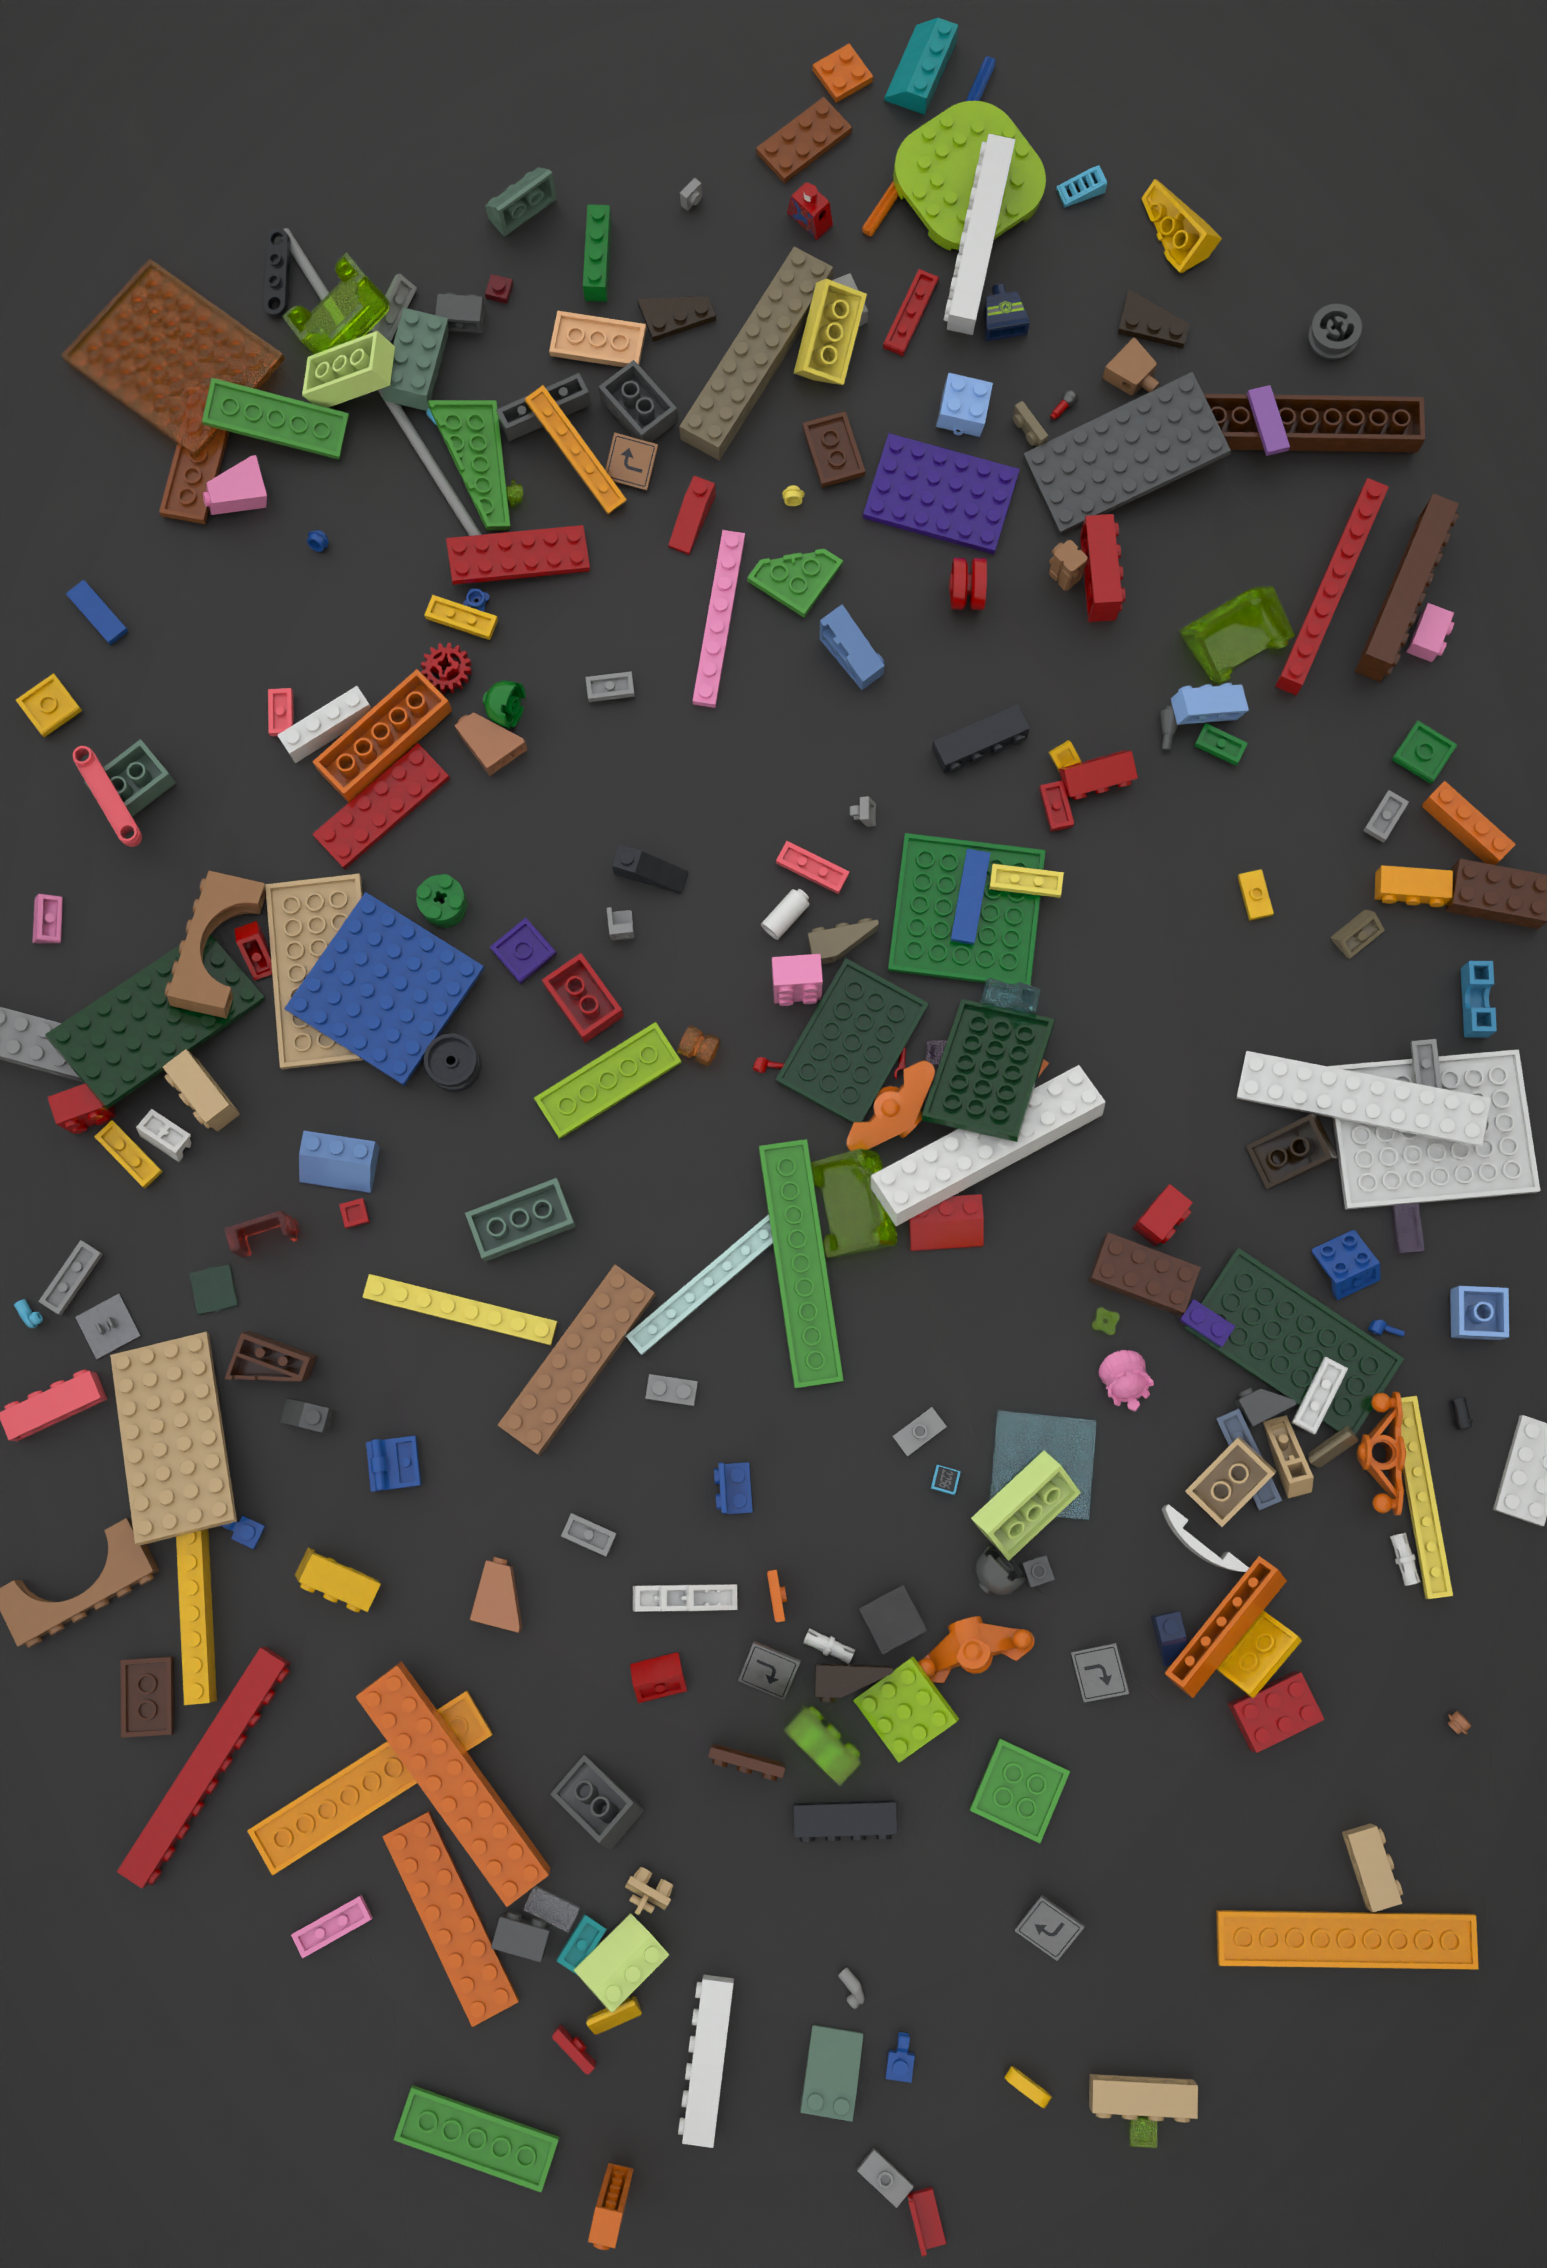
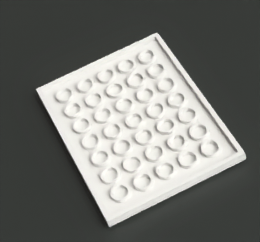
[1328,1049,1540,1210]

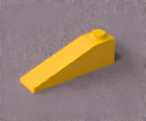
[1141,179,1222,273]

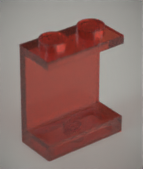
[224,1210,300,1258]

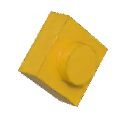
[1048,740,1081,772]

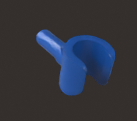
[1368,1320,1405,1337]

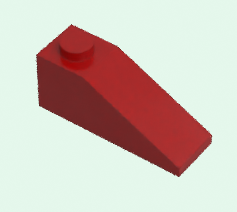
[668,476,716,555]

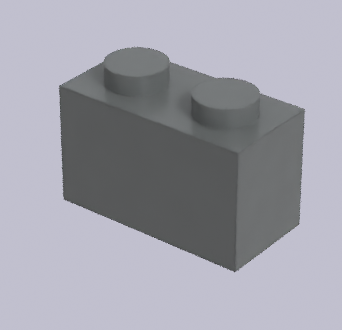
[435,293,485,333]
[491,1911,552,1962]

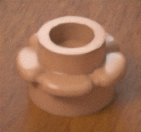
[1448,1711,1472,1734]

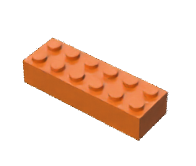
[313,669,452,803]

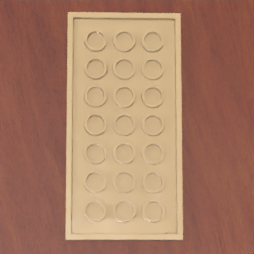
[265,874,363,1070]
[110,1332,237,1546]

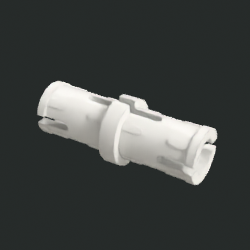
[1390,1533,1421,1586]
[803,1628,855,1664]

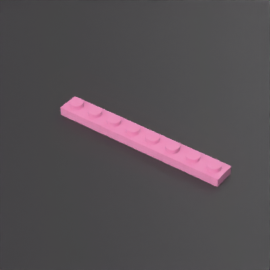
[692,530,745,708]

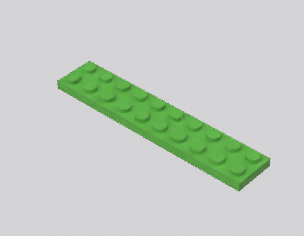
[759,1139,843,1388]

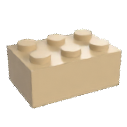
[163,1049,240,1132]
[1185,1436,1276,1527]

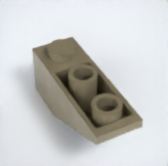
[808,918,879,965]

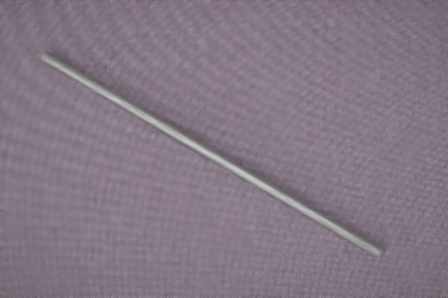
[281,228,482,536]

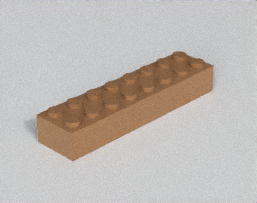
[498,1265,656,1456]

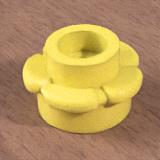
[782,485,805,506]

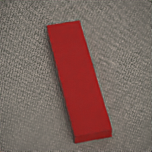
[883,269,939,356]

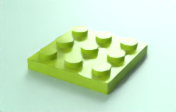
[853,1656,959,1763]

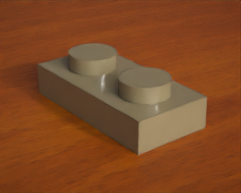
[1013,401,1048,448]

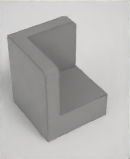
[607,907,635,941]

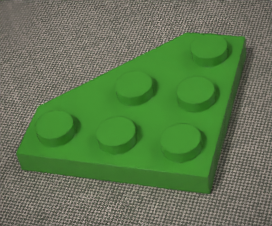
[747,549,843,617]

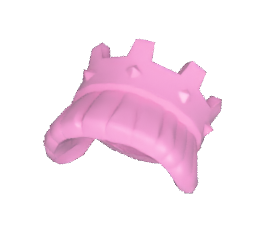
[1098,1350,1154,1412]

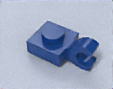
[221,1516,266,1549]
[885,2032,915,2083]

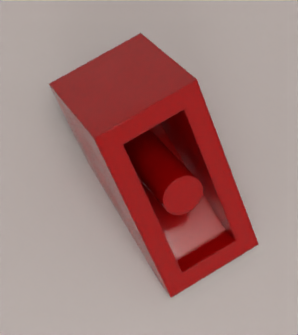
[234,921,272,981]

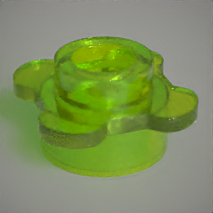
[506,479,523,507]
[1092,1307,1120,1335]

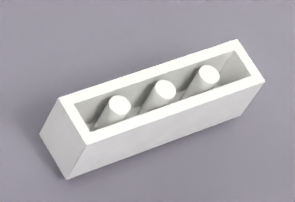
[277,686,371,763]

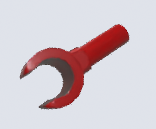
[894,1048,906,1079]
[753,1057,785,1073]

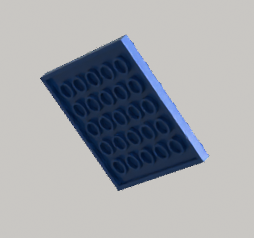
[284,892,485,1086]

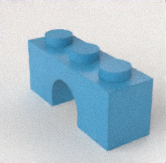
[1460,961,1497,1038]

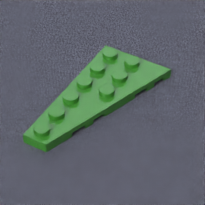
[428,400,510,531]

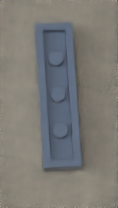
[1216,1408,1282,1510]

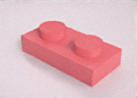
[268,688,294,736]

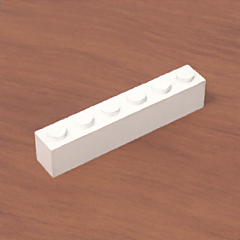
[678,1975,734,2148]

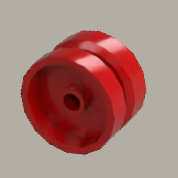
[949,558,987,610]

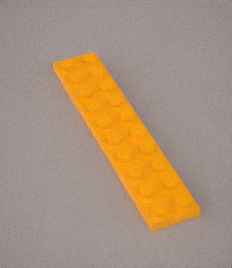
[247,1691,493,1876]
[1216,1910,1478,1969]

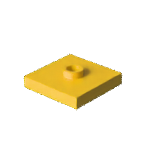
[16,673,82,737]

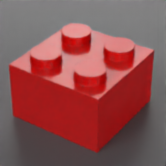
[47,1084,117,1134]
[1132,1184,1193,1247]

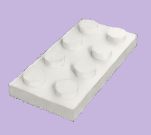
[1493,1415,1547,1526]

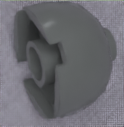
[975,1545,1026,1596]

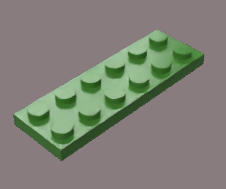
[202,378,349,460]
[394,2085,559,2193]

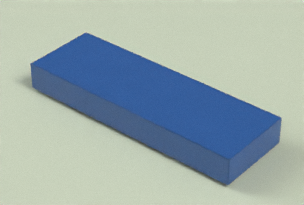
[66,580,128,645]

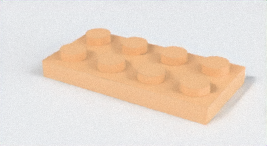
[549,311,646,367]

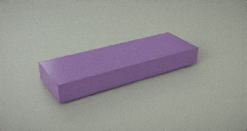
[1247,385,1290,456]

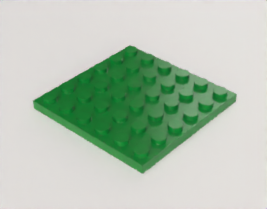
[888,833,1045,989]

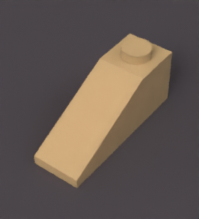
[1263,1415,1314,1498]

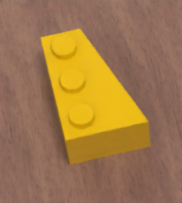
[295,1547,381,1613]

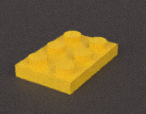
[1216,1610,1302,1698]

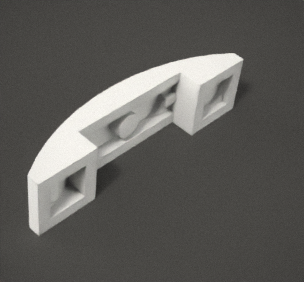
[1162,1504,1249,1572]

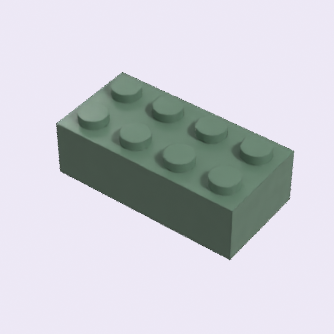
[382,308,449,411]
[465,1178,576,1262]

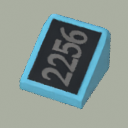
[930,1465,961,1496]

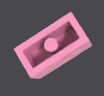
[1406,603,1454,662]

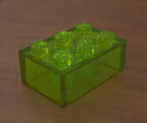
[784,1705,861,1786]

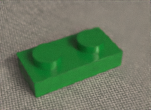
[1194,723,1248,766]

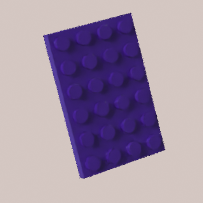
[863,433,1020,554]

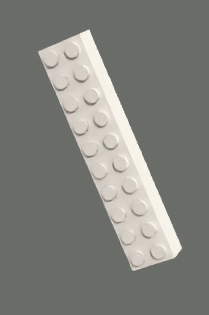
[871,1065,1105,1226]

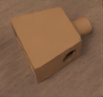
[1102,338,1160,396]

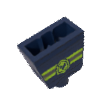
[984,284,1030,341]

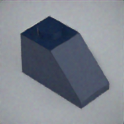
[1151,1611,1187,1666]

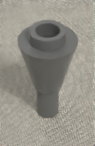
[1160,706,1178,751]

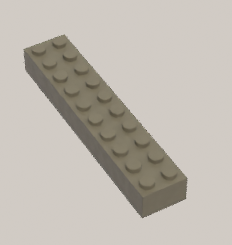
[679,247,833,461]

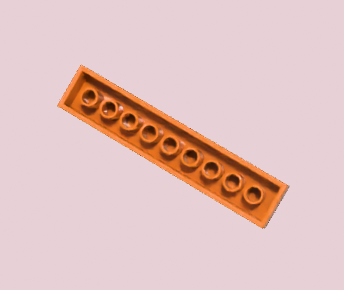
[356,1661,551,1907]

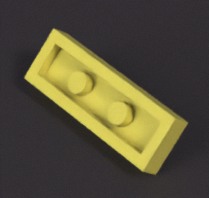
[989,864,1064,898]

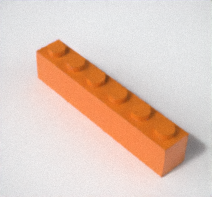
[1165,1556,1287,1698]
[588,2163,634,2250]

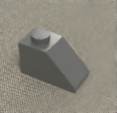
[1234,1387,1296,1428]
[280,1399,335,1434]

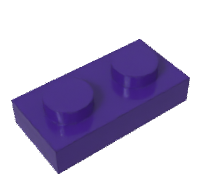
[1179,1299,1235,1348]

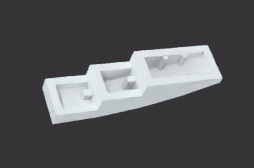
[633,1584,737,1612]

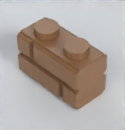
[1049,540,1088,591]

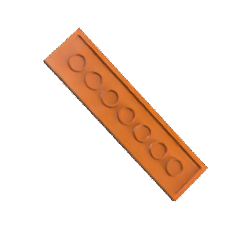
[382,1811,519,2027]

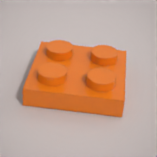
[812,43,873,103]

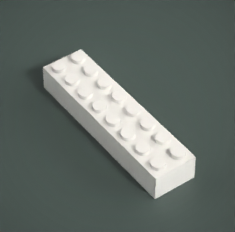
[944,134,1015,335]

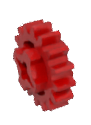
[421,643,472,694]

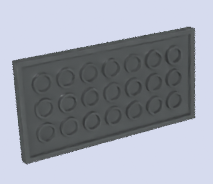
[1024,372,1231,535]

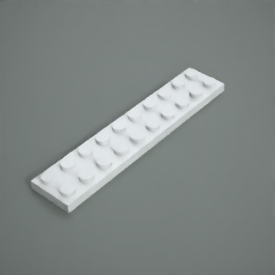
[1236,1051,1491,1147]

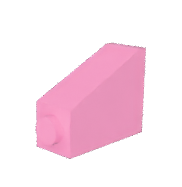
[203,455,267,515]

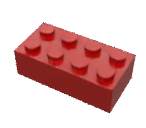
[1080,514,1126,622]

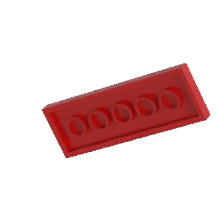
[446,525,590,585]
[312,743,450,870]

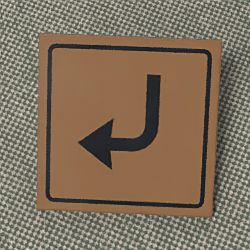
[605,432,658,490]

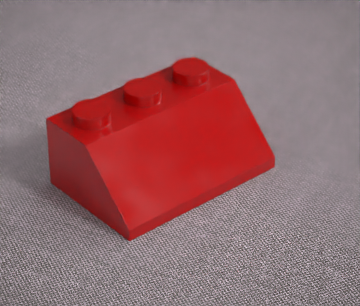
[908,1194,984,1251]

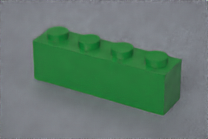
[583,205,612,302]

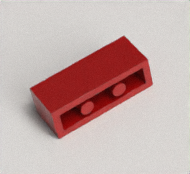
[1059,750,1138,800]

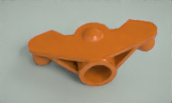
[847,1060,935,1153]
[1356,1392,1406,1515]
[918,1616,1035,1683]

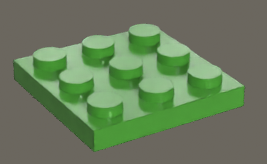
[969,1738,1070,1843]

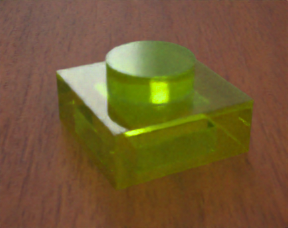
[1129,2117,1157,2148]

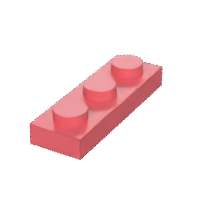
[776,841,850,894]

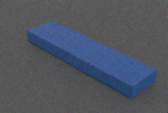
[951,849,990,945]

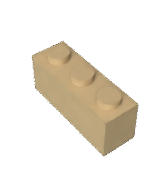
[1342,1823,1403,1912]

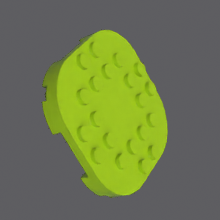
[893,101,1046,251]

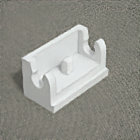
[136,1109,191,1162]

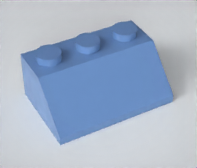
[299,1131,380,1193]

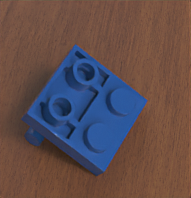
[366,1436,422,1492]

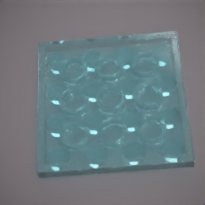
[990,1411,1096,1520]

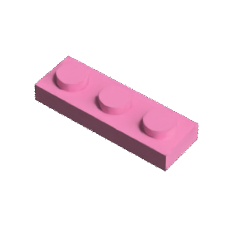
[291,1895,373,1958]

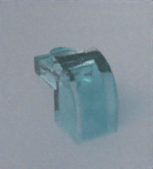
[981,978,1041,1014]

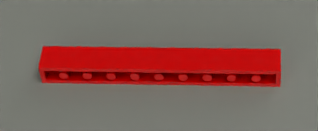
[1275,478,1389,695]
[117,1647,290,1888]

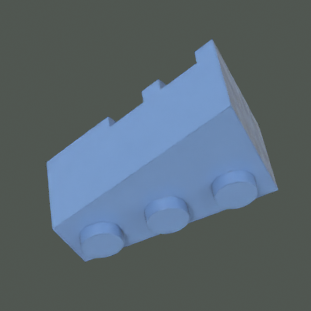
[819,605,885,690]

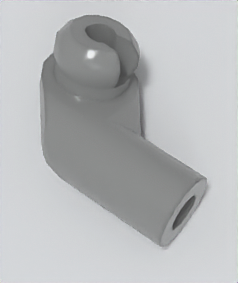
[838,1968,865,2009]

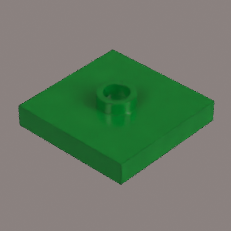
[1391,720,1457,784]

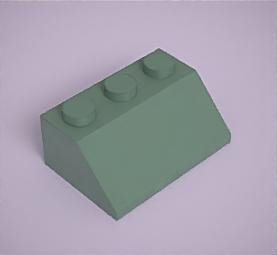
[485,167,557,237]

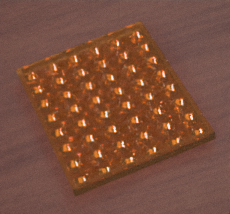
[61,259,285,458]

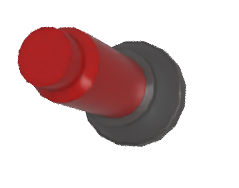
[1050,390,1078,421]

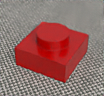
[339,1198,370,1229]

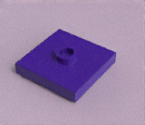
[490,918,557,984]

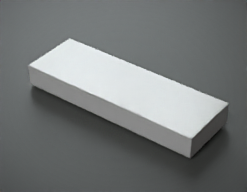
[1291,1357,1348,1435]

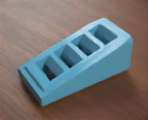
[1056,165,1107,208]

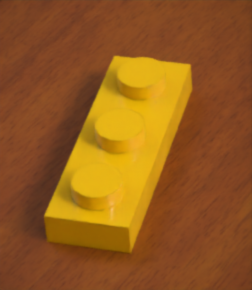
[424,595,498,640]
[94,1120,163,1188]

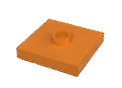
[767,1570,787,1622]

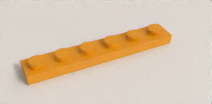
[525,385,627,515]

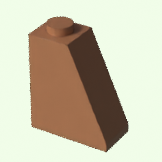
[454,712,528,776]
[470,1557,522,1633]

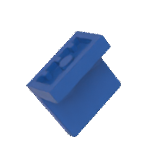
[1312,1230,1381,1300]
[714,1462,753,1515]

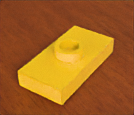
[1237,869,1274,921]

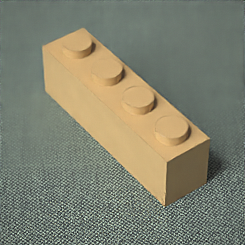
[1089,2074,1198,2122]

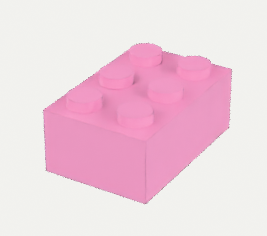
[772,954,823,1006]

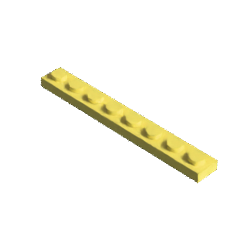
[362,1274,558,1346]
[1401,1396,1453,1599]

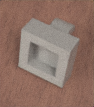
[850,796,876,827]

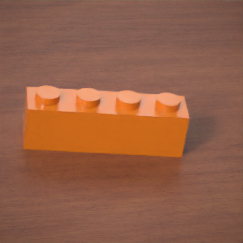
[1422,781,1516,865]

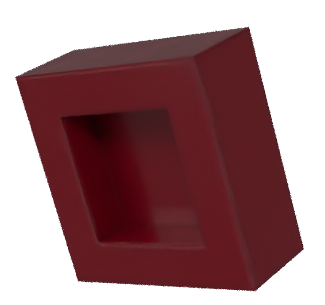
[485,274,514,304]

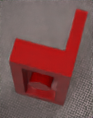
[630,1652,687,1703]
[907,2187,946,2257]

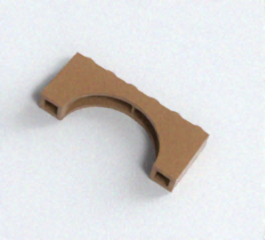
[165,871,266,1019]
[0,1518,160,1648]

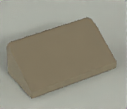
[1331,910,1385,959]
[1308,1426,1359,1468]

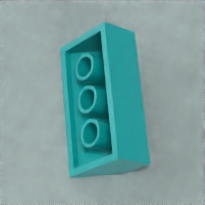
[884,18,958,115]

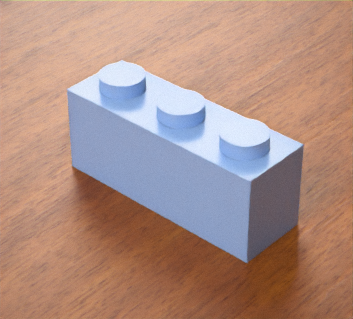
[1171,683,1249,725]

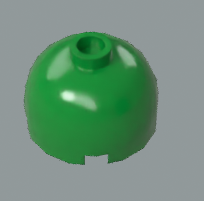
[483,680,526,729]

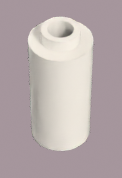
[761,889,810,940]

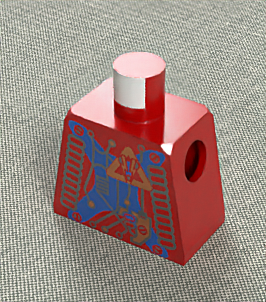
[787,182,833,240]

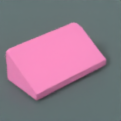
[33,894,63,943]

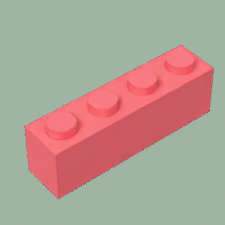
[0,1369,108,1442]

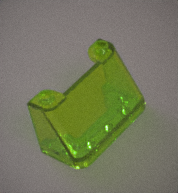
[283,252,390,354]
[1180,586,1295,683]
[811,1149,897,1258]

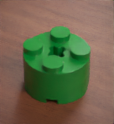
[416,874,468,928]

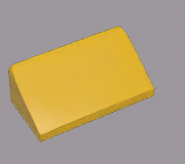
[586,1996,642,2035]

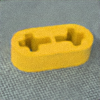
[1004,2066,1052,2109]

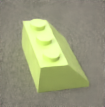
[574,1913,669,2013]

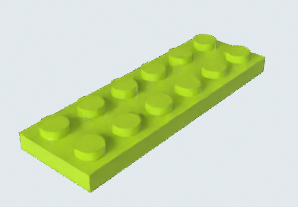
[534,1022,682,1139]

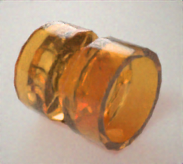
[677,1025,721,1067]

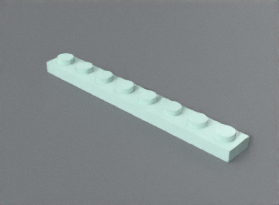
[626,1215,773,1355]

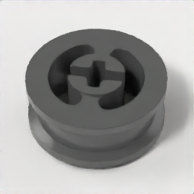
[1308,304,1362,360]

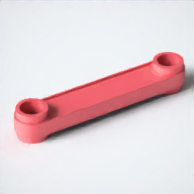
[73,746,142,847]

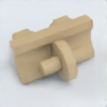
[625,1867,673,1915]

